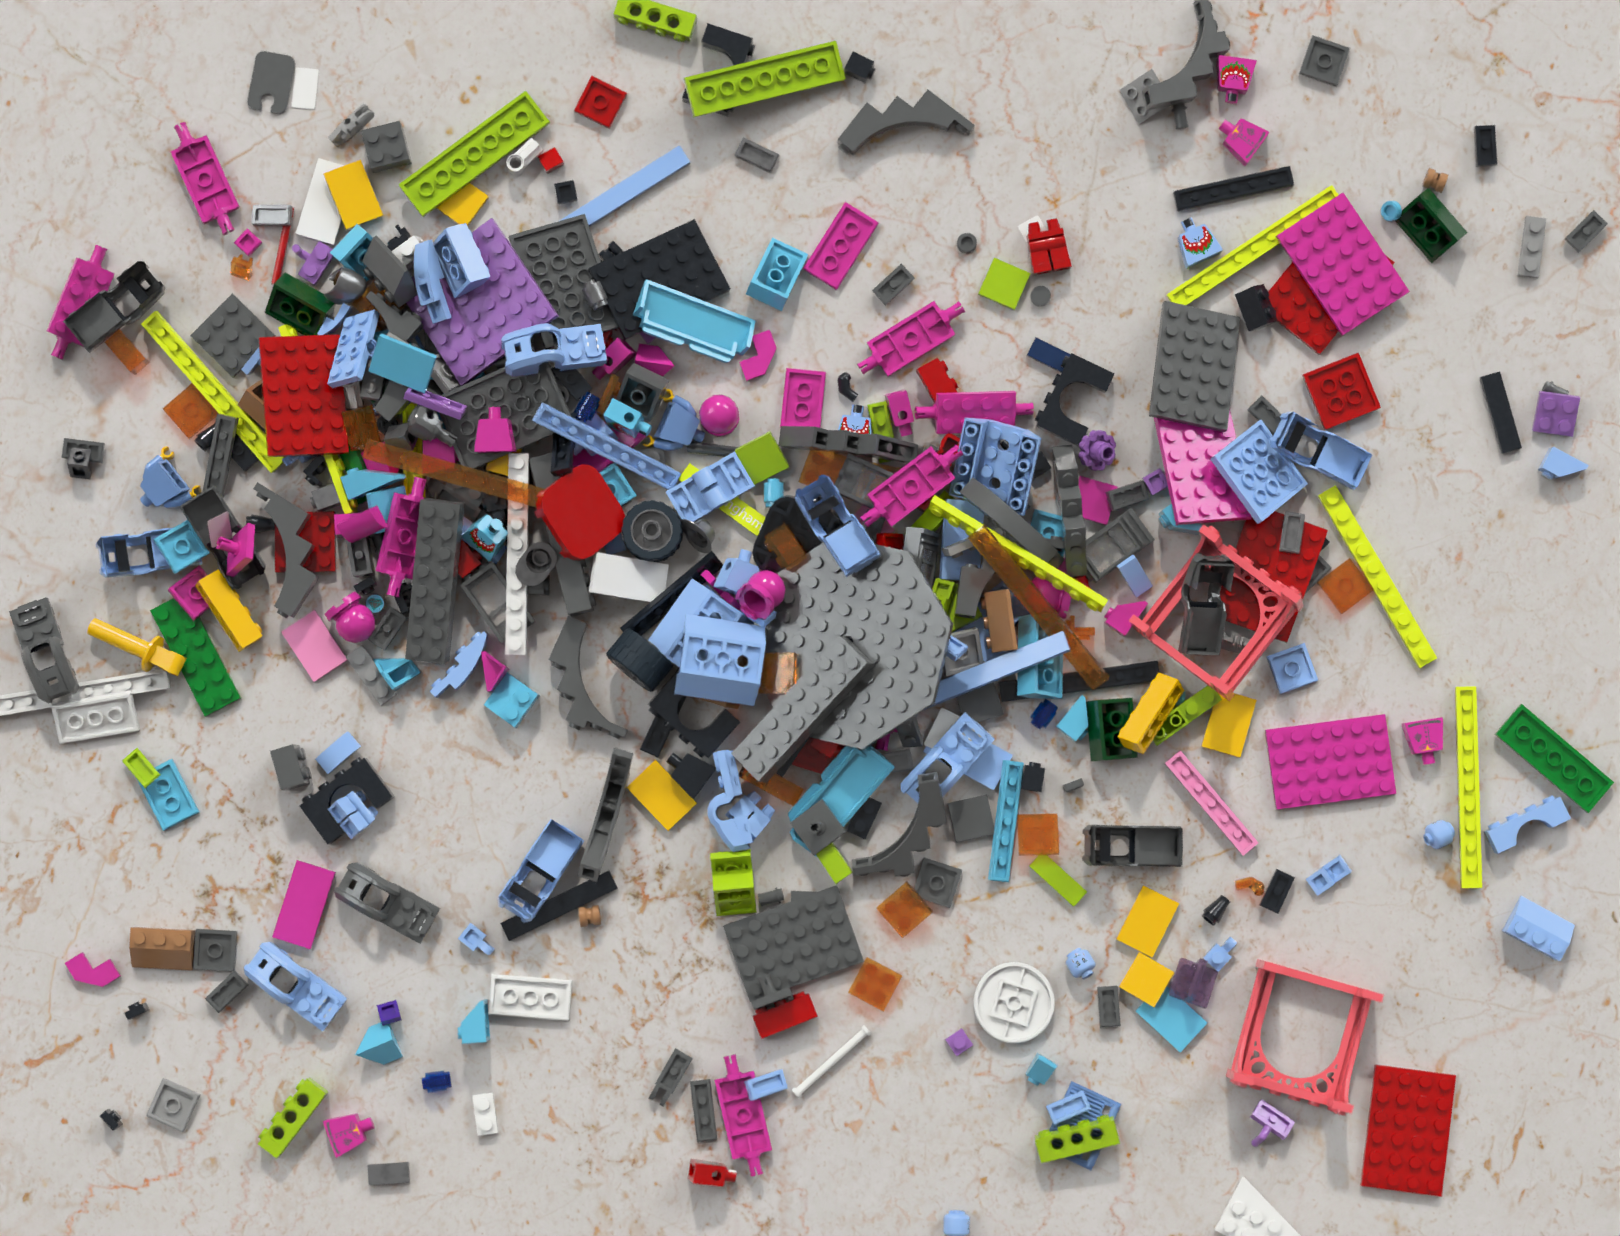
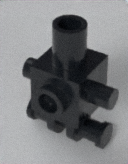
[482,475,508,526]

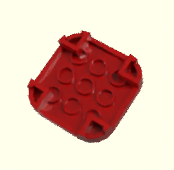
[534,464,625,561]

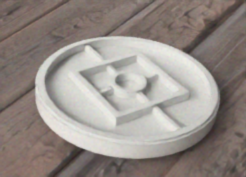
[974,962,1055,1043]

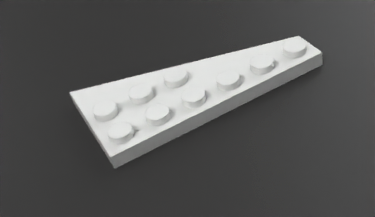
[1214,1176,1300,1236]

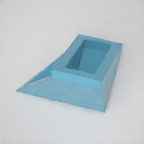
[373,658,421,691]
[355,1022,403,1065]

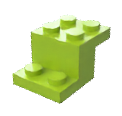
[710,849,757,916]

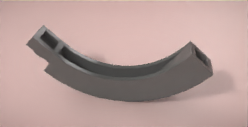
[960,478,1065,569]

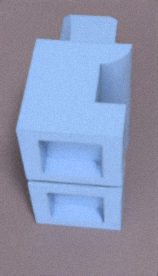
[327,791,378,839]
[725,791,775,840]

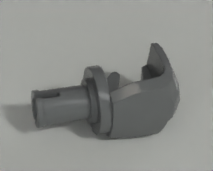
[407,405,457,448]

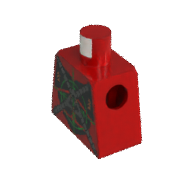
[688,1159,737,1187]

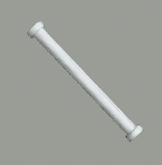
[792,1025,872,1098]

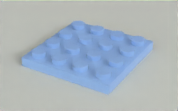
[1210,420,1308,524]

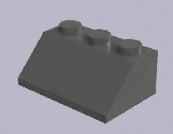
[362,235,418,307]

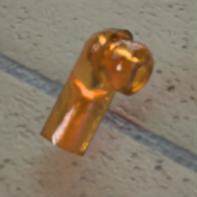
[1235,877,1265,896]

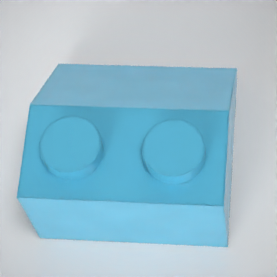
[330,224,373,281]
[1158,504,1202,535]
[484,672,540,728]
[458,999,490,1044]

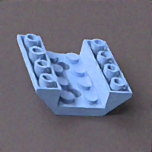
[949,418,1041,516]
[648,579,754,668]
[674,614,766,706]

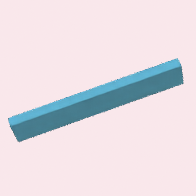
[988,760,1024,882]

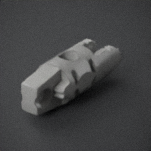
[328,104,375,147]

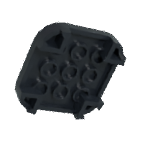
[752,495,844,573]

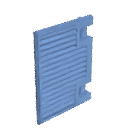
[1049,1081,1121,1170]

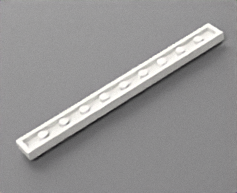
[505,453,530,655]
[0,669,170,716]

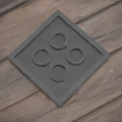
[190,293,275,378]

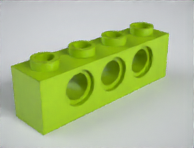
[614,0,697,42]
[258,1077,329,1159]
[1035,1115,1120,1163]

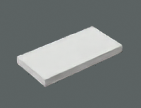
[295,158,344,246]
[589,552,669,602]
[51,691,140,744]
[488,974,572,1021]

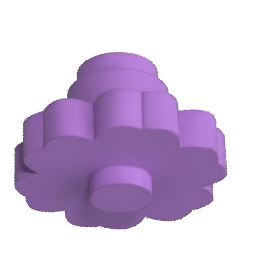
[1078,430,1116,471]

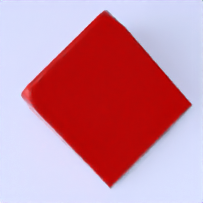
[538,147,564,174]

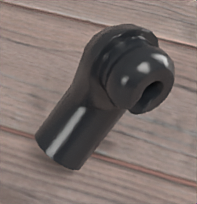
[837,372,859,402]

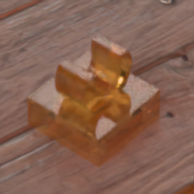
[230,254,253,281]

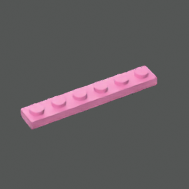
[1164,750,1258,856]

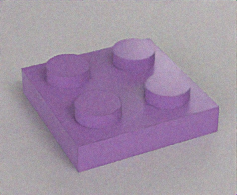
[1532,391,1580,437]

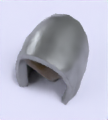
[324,267,367,305]

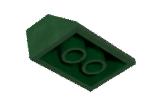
[1395,188,1468,263]
[264,272,336,336]
[1086,698,1138,761]

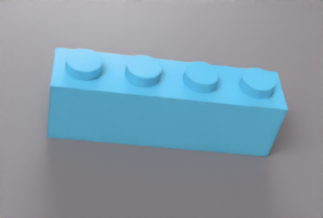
[1017,614,1063,699]

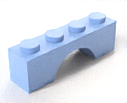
[1484,795,1571,853]

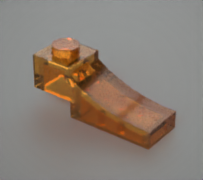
[738,766,804,806]

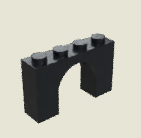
[682,23,756,117]
[1035,353,1115,447]
[647,668,740,758]
[299,757,395,845]

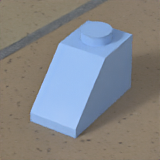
[1538,447,1589,480]

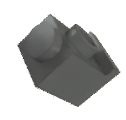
[527,575,550,595]

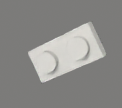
[472,1092,498,1136]

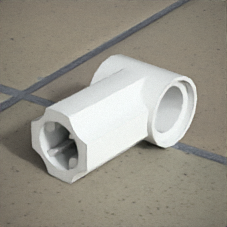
[506,138,543,176]
[342,381,364,409]

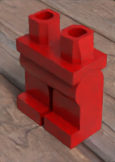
[1026,218,1072,276]

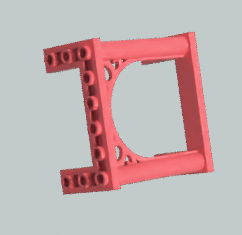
[1129,525,1304,702]
[1226,959,1384,1116]

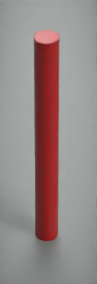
[271,207,294,285]

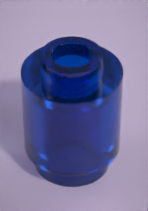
[574,392,601,423]
[1030,699,1058,730]
[422,1070,452,1093]

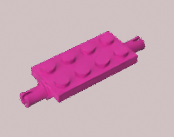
[170,122,240,235]
[47,245,115,360]
[857,301,965,377]
[914,391,1034,434]
[860,445,963,528]
[375,477,427,597]
[715,1054,772,1177]

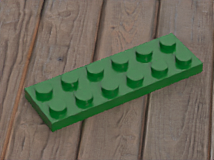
[150,598,241,717]
[1494,704,1614,813]

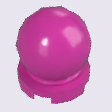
[699,394,739,437]
[736,570,786,620]
[1026,577,1072,619]
[324,592,375,643]

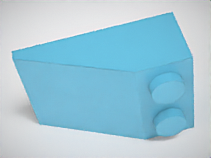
[746,238,808,311]

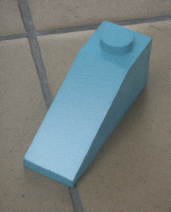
[340,467,406,500]

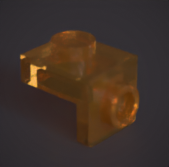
[1065,615,1095,640]

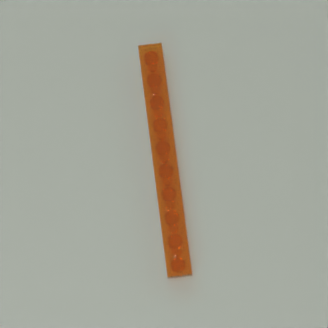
[362,439,544,507]
[968,525,1109,690]

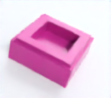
[233,228,262,257]

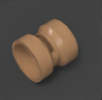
[1422,168,1448,193]
[579,905,601,927]

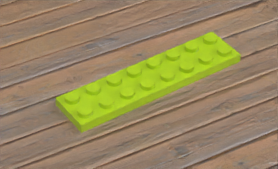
[684,41,846,117]
[398,91,550,217]

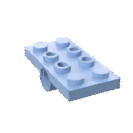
[327,309,380,388]
[666,451,755,522]

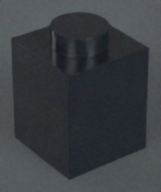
[844,51,876,83]
[1021,762,1045,792]

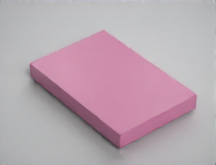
[281,610,348,682]

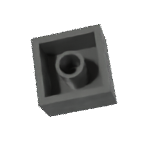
[361,121,412,173]
[616,363,669,422]
[270,744,312,790]

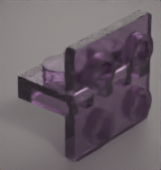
[1168,958,1218,1009]

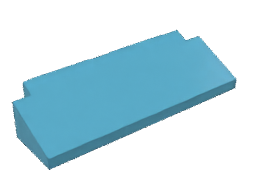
[633,279,756,363]
[788,746,895,857]

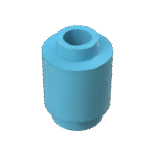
[764,478,784,508]

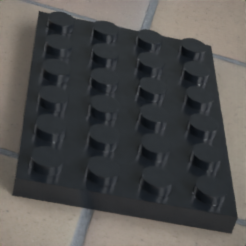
[588,219,731,340]

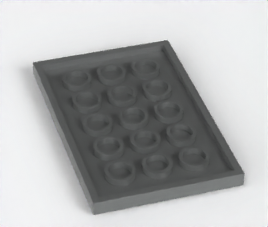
[508,214,618,350]
[1149,301,1240,432]
[439,361,572,473]
[723,885,864,1002]

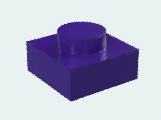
[377,1000,402,1026]

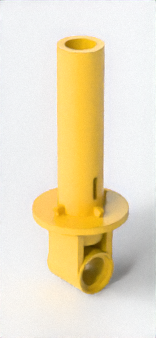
[87,618,187,677]

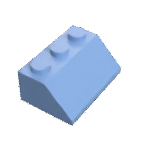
[433,223,490,298]
[1502,896,1575,961]

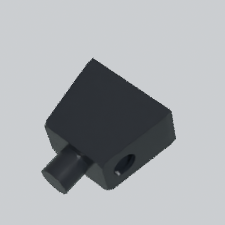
[666,753,716,799]

